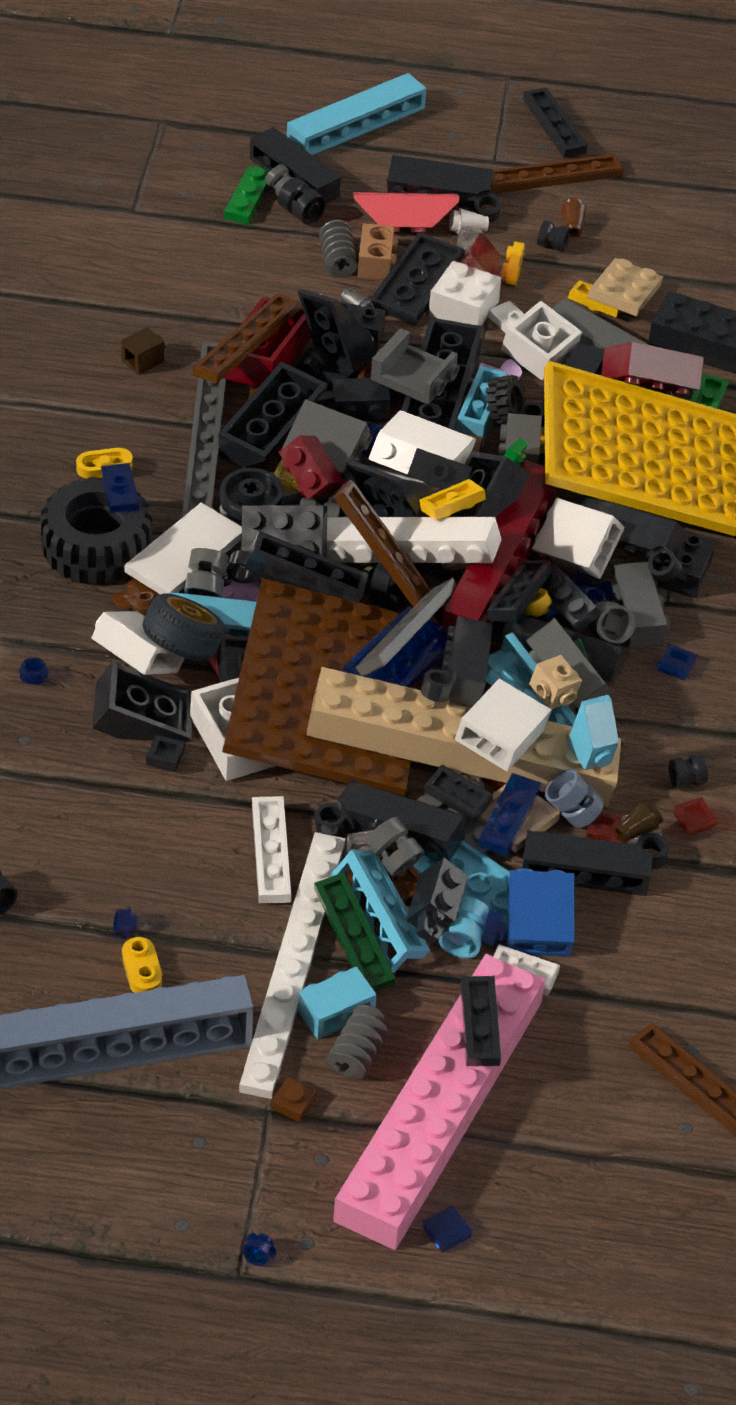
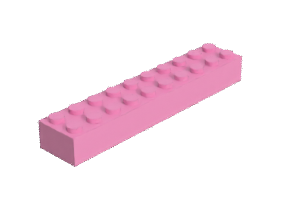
[333,954,545,1251]

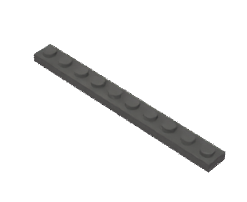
[182,342,227,518]

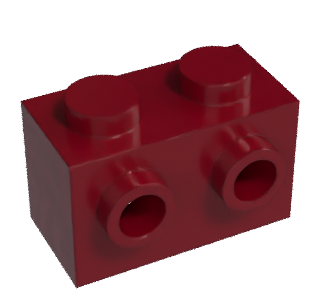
[279,435,345,500]

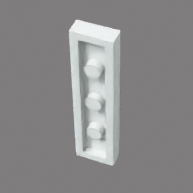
[252,796,291,903]

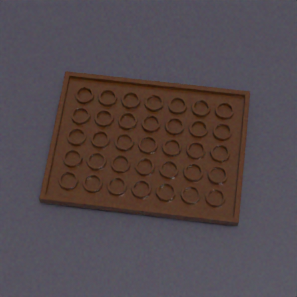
[222,578,432,797]

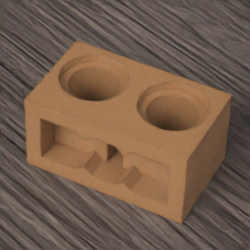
[358,223,398,279]

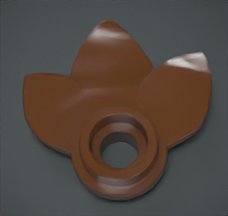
[111,578,160,616]

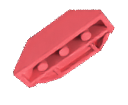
[353,192,459,232]

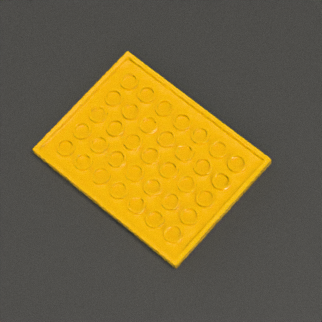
[544,361,736,536]

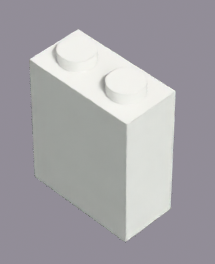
[532,498,625,579]
[91,611,184,675]
[455,679,551,772]

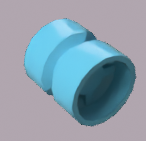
[439,897,491,958]

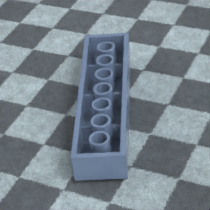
[0,975,253,1089]

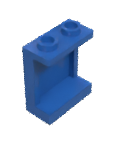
[507,868,574,957]

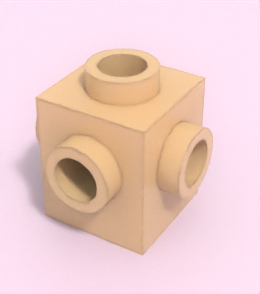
[529,655,582,709]

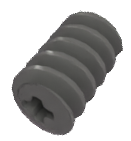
[319,220,358,278]
[326,1005,388,1079]

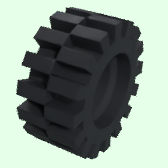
[485,375,527,427]

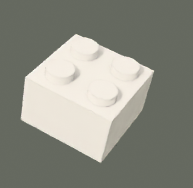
[429,261,501,326]
[501,301,582,381]

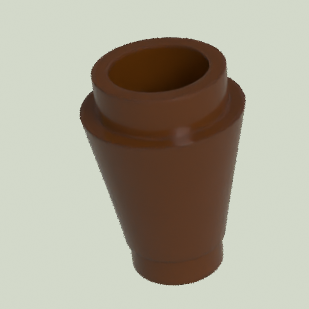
[561,198,587,238]

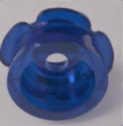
[19,657,49,685]
[113,907,137,938]
[242,1233,276,1266]

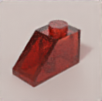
[462,232,502,276]

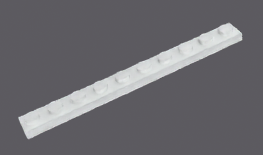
[239,832,346,1099]

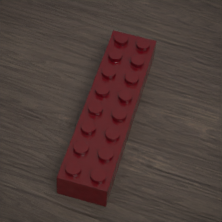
[440,460,559,653]

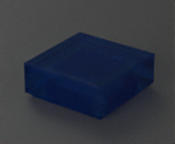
[657,644,697,681]
[423,1206,472,1253]

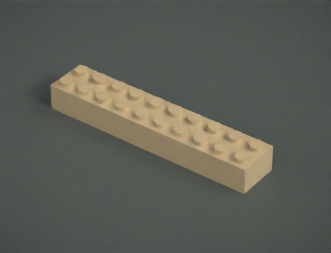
[306,667,621,807]

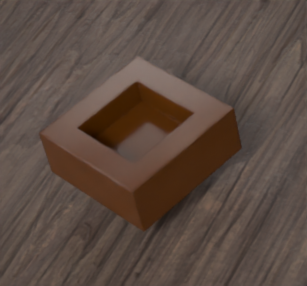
[270,1077,317,1123]

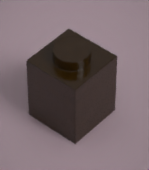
[121,327,165,375]

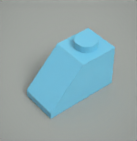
[567,695,619,770]

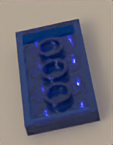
[342,606,448,688]

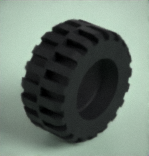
[40,477,152,585]

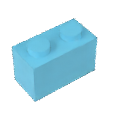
[298,966,376,1040]

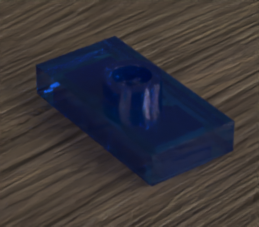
[101,463,139,513]

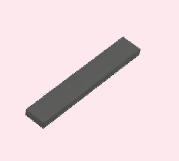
[356,578,457,676]

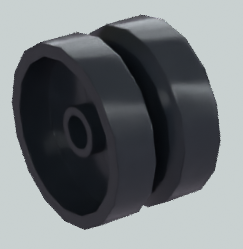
[219,468,283,527]

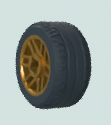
[142,593,226,661]

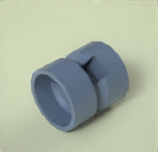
[545,769,604,828]

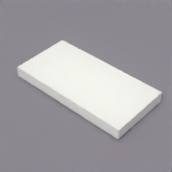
[125,503,242,594]

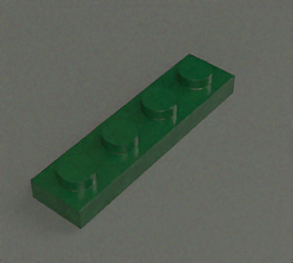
[314,872,395,992]

